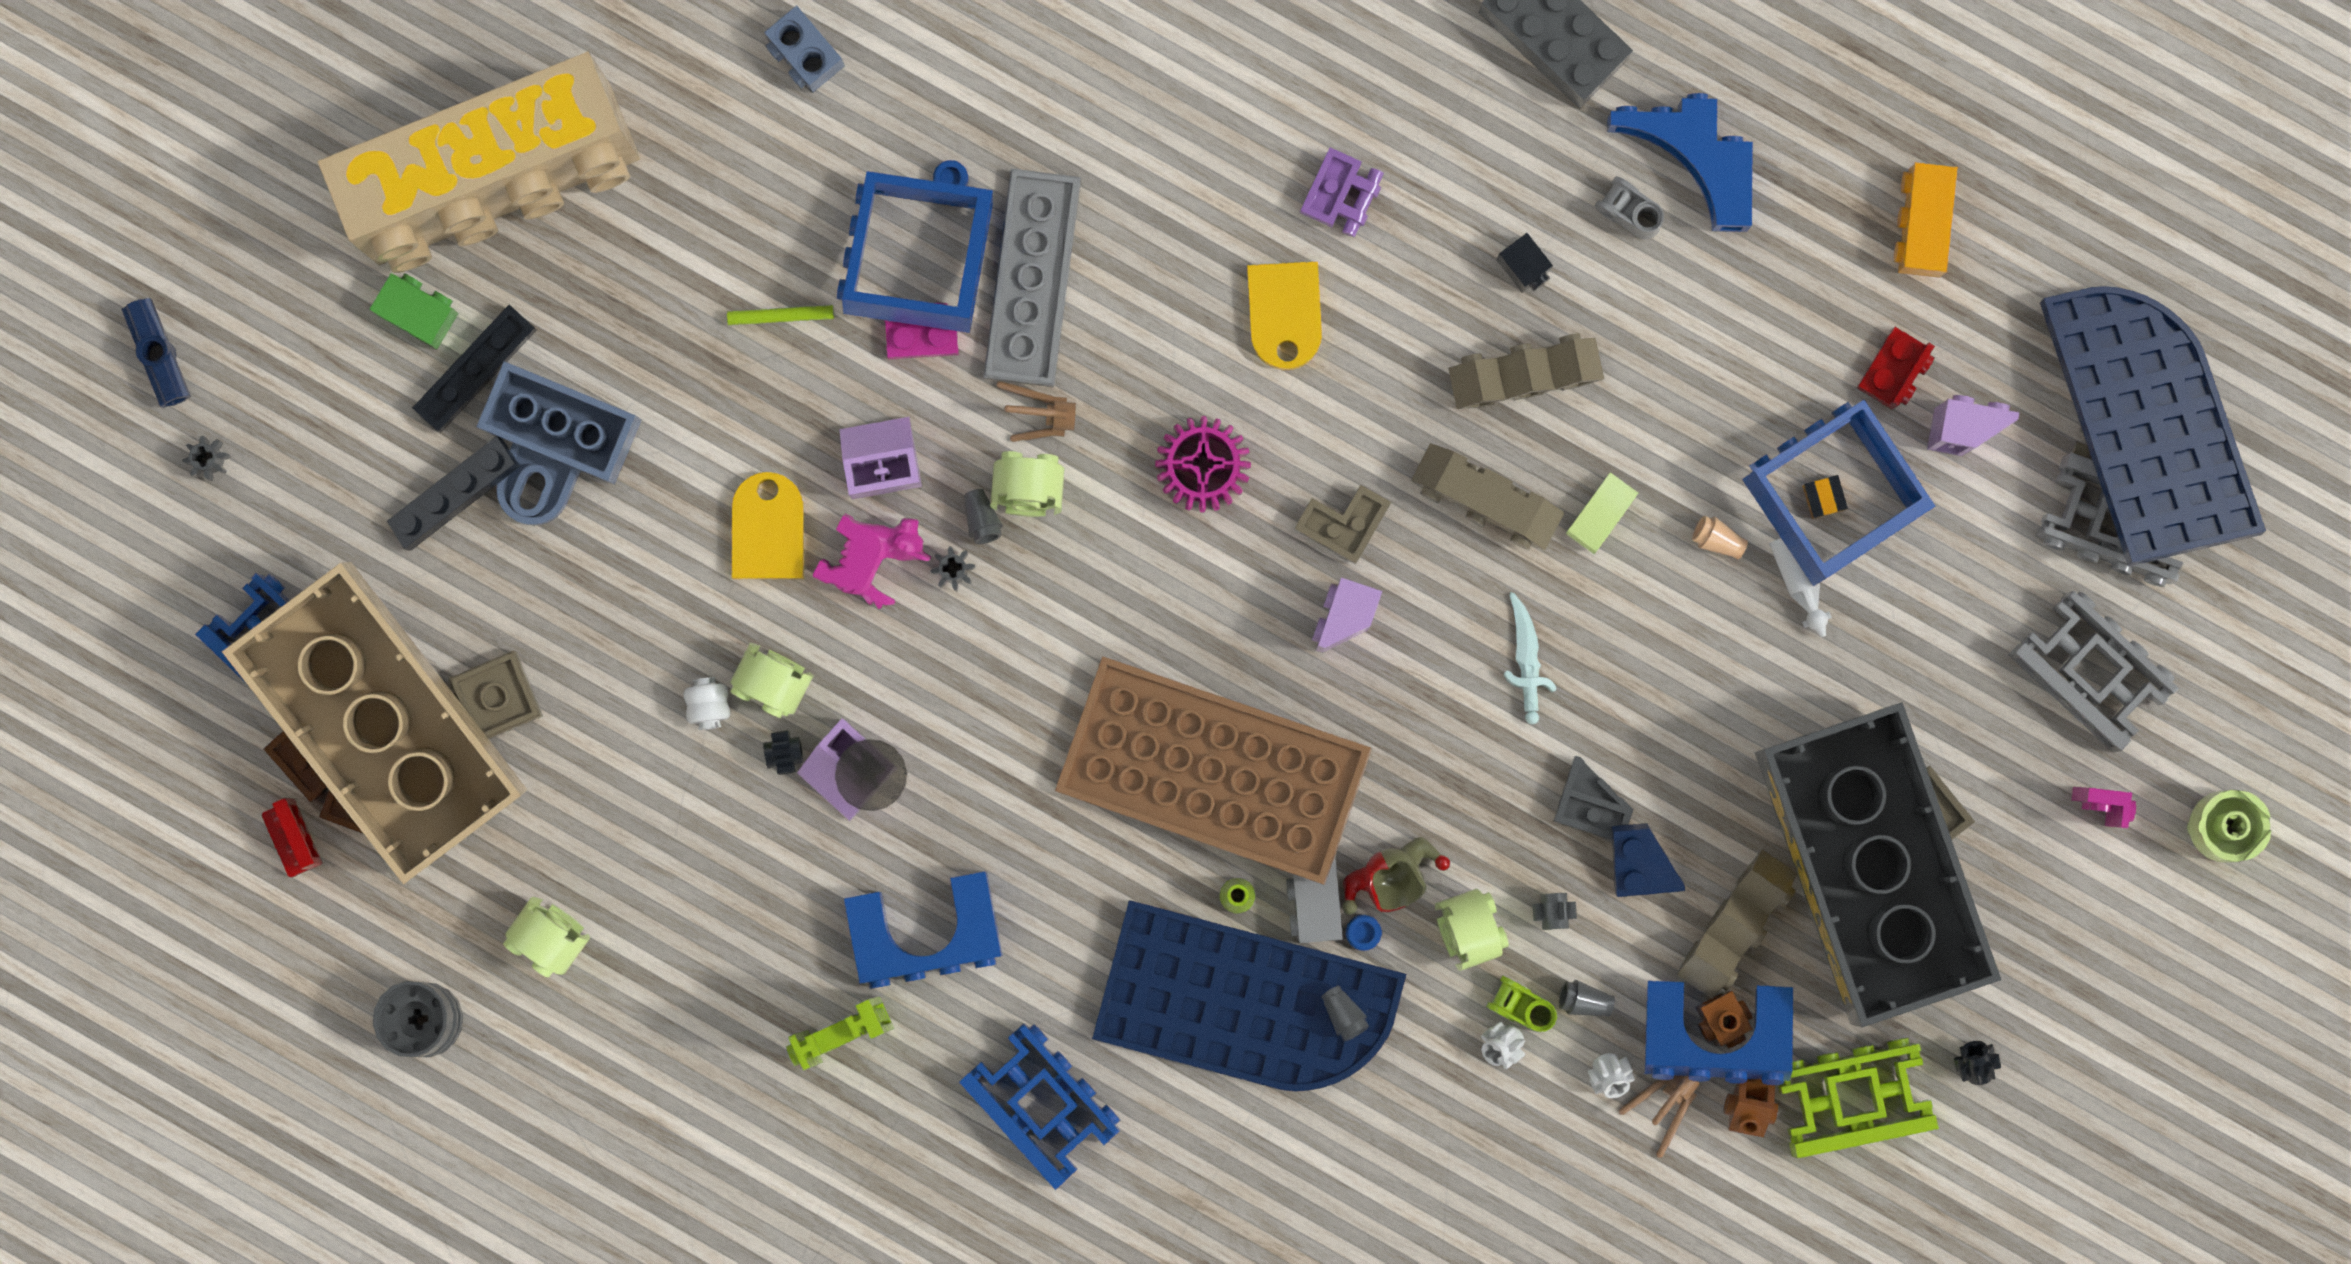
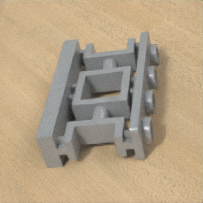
[2036,452,2183,587]
[2008,591,2179,753]

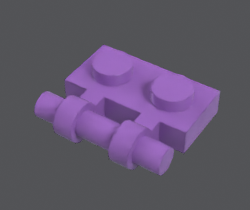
[1300,147,1384,238]

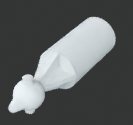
[1769,538,1832,637]

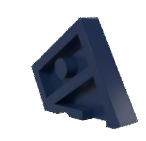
[1612,823,1685,897]

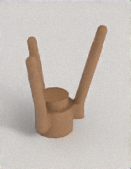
[996,381,1076,442]
[1619,1075,1700,1158]

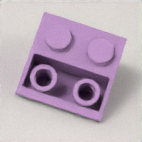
[1927,395,2019,456]
[839,417,922,500]
[1312,578,1382,653]
[797,718,898,821]

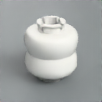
[683,677,730,730]

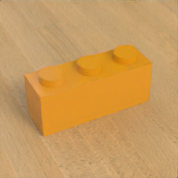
[1894,162,1958,278]

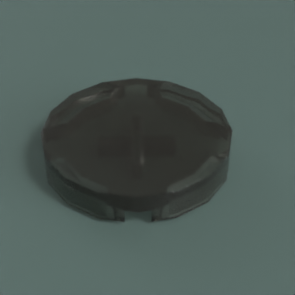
[835,739,908,812]

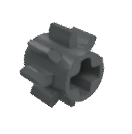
[182,436,231,481]
[931,546,976,592]
[1533,893,1577,930]

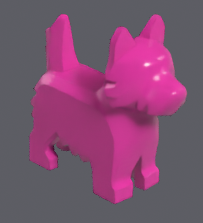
[812,513,932,609]

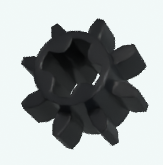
[763,730,804,775]
[1954,1041,2001,1085]

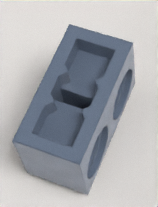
[764,5,845,93]

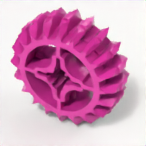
[1155,416,1251,513]

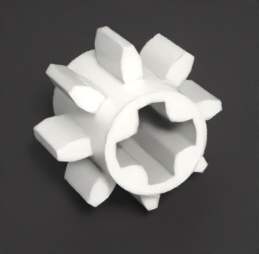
[1481,1022,1525,1069]
[1588,1053,1635,1098]

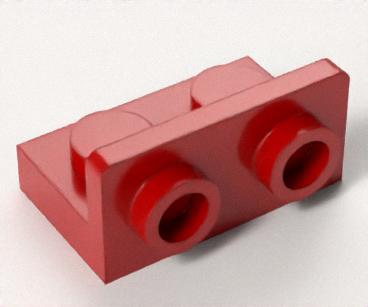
[1856,326,1935,410]
[261,798,323,878]

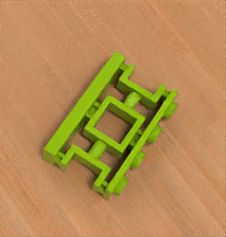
[786,996,895,1071]
[1778,1038,1939,1159]

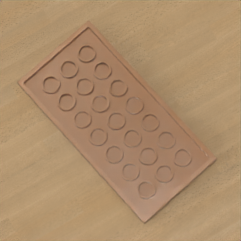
[1055,656,1372,885]

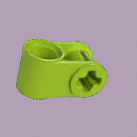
[1486,975,1557,1032]

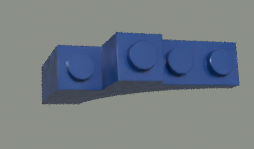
[1607,93,1753,232]

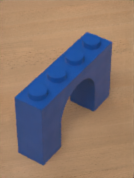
[844,871,1003,989]
[1644,981,1793,1085]

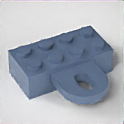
[476,361,642,526]

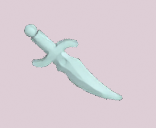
[1504,592,1556,725]

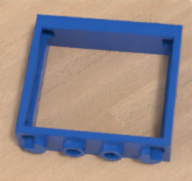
[837,171,993,333]
[1742,400,1936,586]

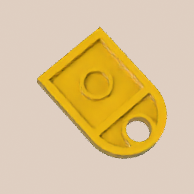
[1247,261,1322,370]
[732,472,804,580]

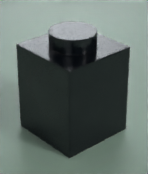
[1496,233,1553,293]

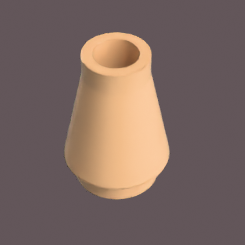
[1692,516,1748,559]

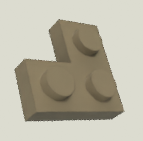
[1294,485,1391,565]

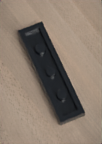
[412,304,537,433]
[387,436,520,551]

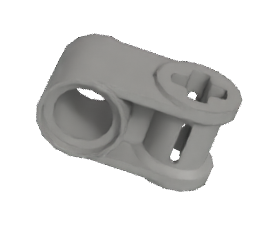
[1595,176,1664,239]

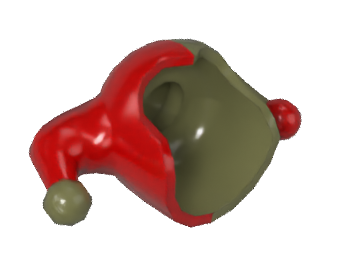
[1342,837,1451,915]

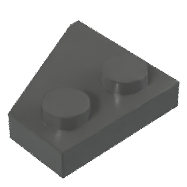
[1553,756,1634,841]

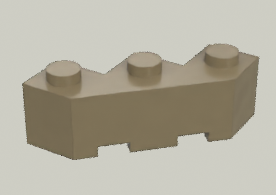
[1448,333,1604,409]
[1411,443,1564,550]
[1677,849,1798,999]

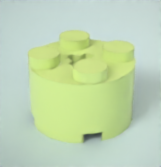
[990,451,1065,517]
[730,643,814,718]
[2187,790,2271,863]
[1435,889,1509,971]
[503,897,590,977]

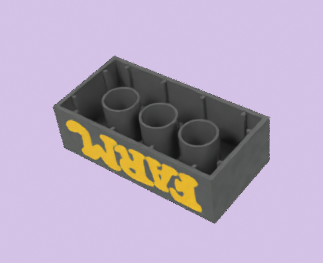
[1754,702,2002,1028]

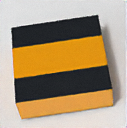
[1802,475,1848,519]

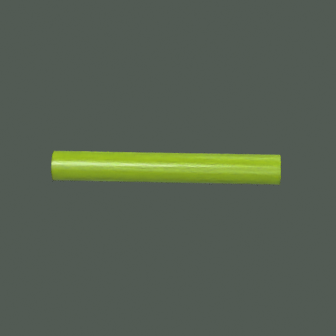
[727,305,834,326]

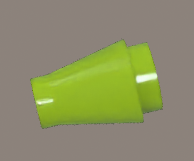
[1220,878,1255,914]

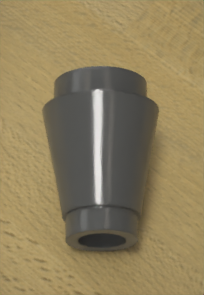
[964,489,1003,544]
[1559,980,1615,1017]
[1321,985,1369,1042]

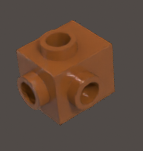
[1695,990,1753,1049]
[1723,1079,1778,1138]

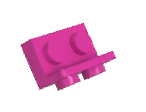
[884,303,959,360]
[2071,787,2136,829]

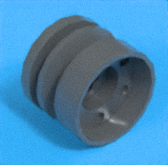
[373,981,463,1057]

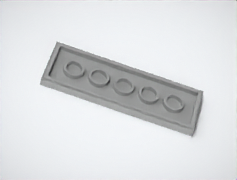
[983,168,1081,387]

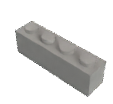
[1286,858,1343,943]

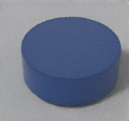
[933,160,969,186]
[1345,915,1382,951]

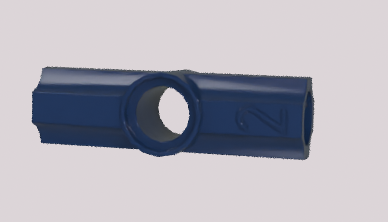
[121,298,191,408]

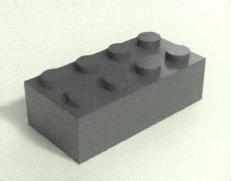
[1478,0,1633,109]

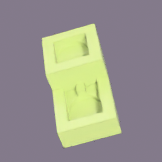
[1566,472,1639,554]

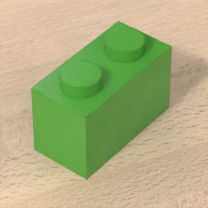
[369,273,459,350]

